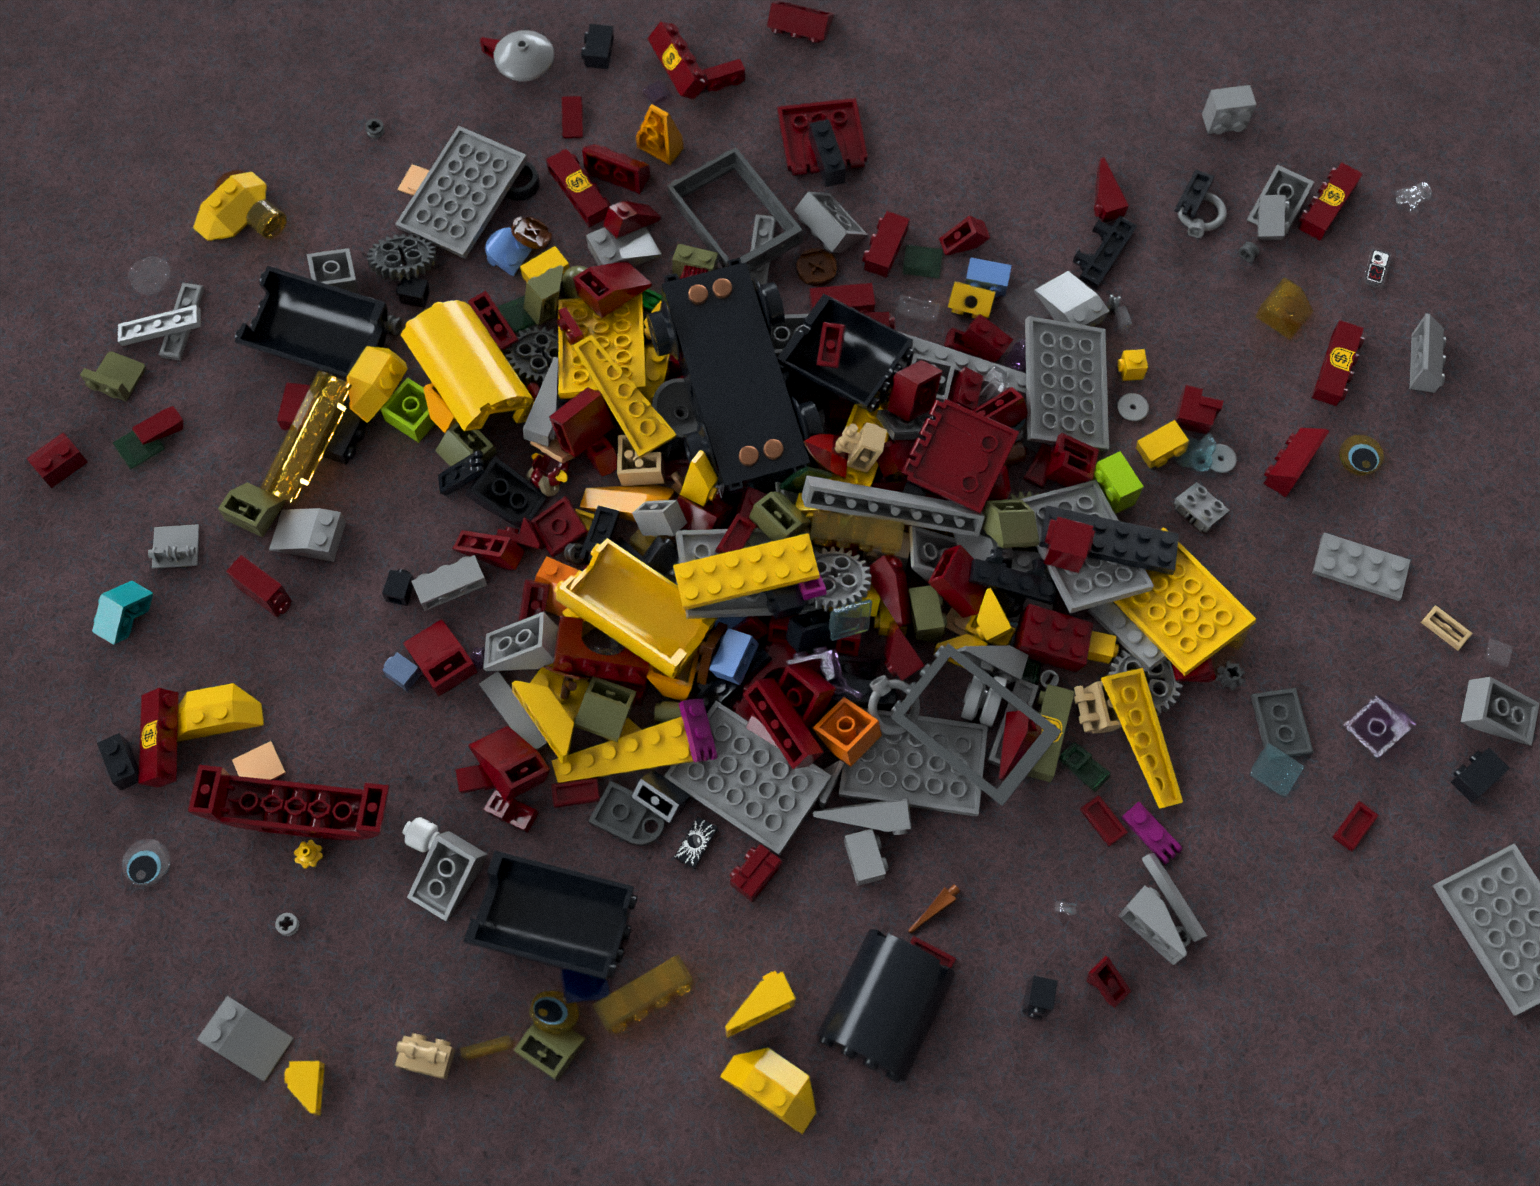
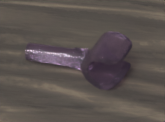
[833,677,863,699]

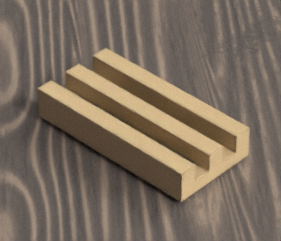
[1421,605,1473,651]

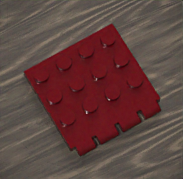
[777,98,868,175]
[901,399,1019,514]

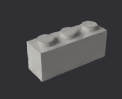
[412,555,487,611]

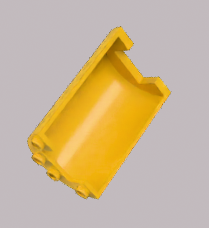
[401,300,535,431]
[554,538,718,679]

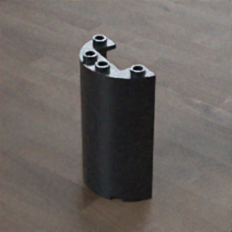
[234,266,388,379]
[463,851,638,981]

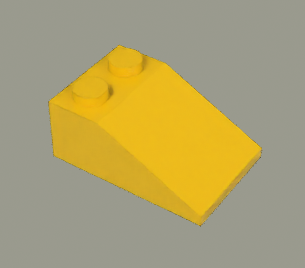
[725,971,795,1037]

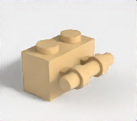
[835,422,887,473]
[1074,681,1122,734]
[395,1033,455,1080]

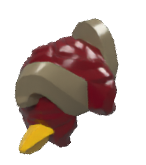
[526,453,570,496]

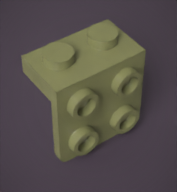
[80,352,146,402]

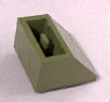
[523,265,564,326]
[435,422,497,467]
[218,482,286,537]
[749,492,812,541]
[982,500,1039,549]
[908,585,947,643]
[574,677,637,742]
[514,1012,586,1082]

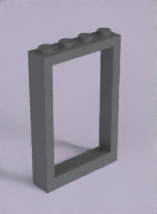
[667,147,803,273]
[891,643,1062,806]

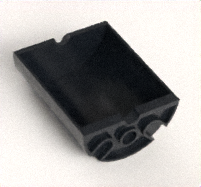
[777,294,915,412]
[817,929,956,1083]

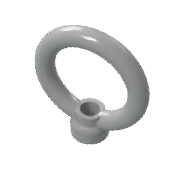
[1178,192,1227,238]
[868,675,920,735]

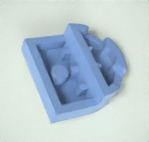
[485,228,533,276]

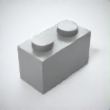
[1257,195,1289,240]
[632,500,687,537]
[844,829,888,886]

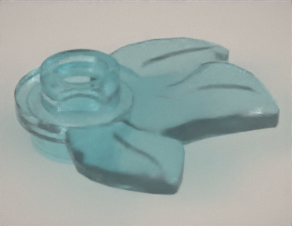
[1174,433,1216,472]

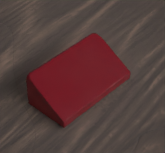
[519,579,550,621]

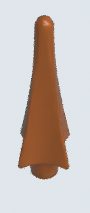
[908,884,960,933]

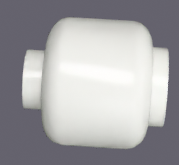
[403,817,440,852]

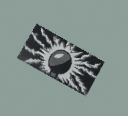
[674,816,718,870]

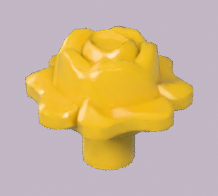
[294,840,323,869]

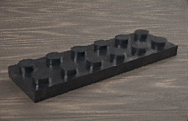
[1039,506,1179,575]

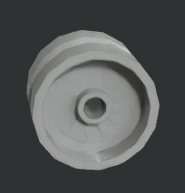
[961,672,1007,727]

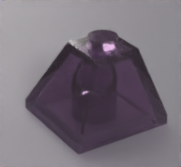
[1344,694,1417,759]

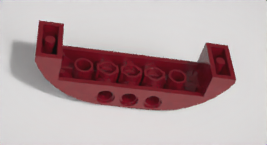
[188,765,390,840]

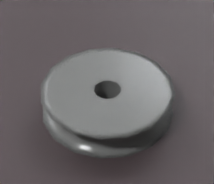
[1117,393,1149,421]
[1205,444,1237,473]

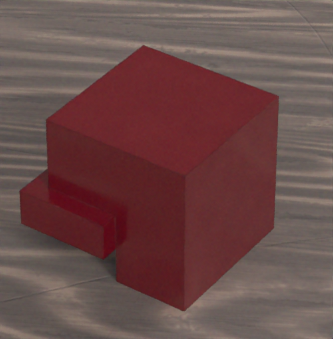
[1175,385,1224,435]
[1045,433,1099,487]
[1044,517,1095,573]

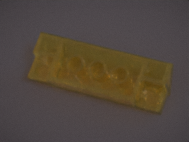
[260,371,352,504]

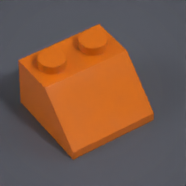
[535,556,579,617]
[813,697,882,767]

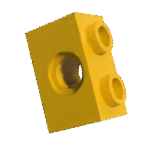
[948,281,996,318]

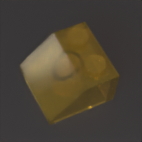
[1255,277,1313,340]

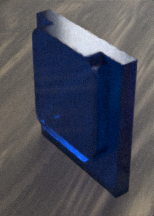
[561,969,610,1004]

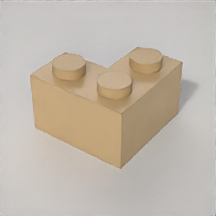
[617,435,665,486]

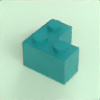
[92,581,153,644]

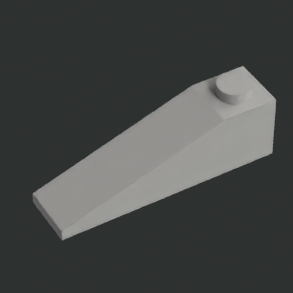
[523,357,558,447]
[813,798,912,835]

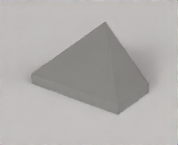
[817,761,844,809]

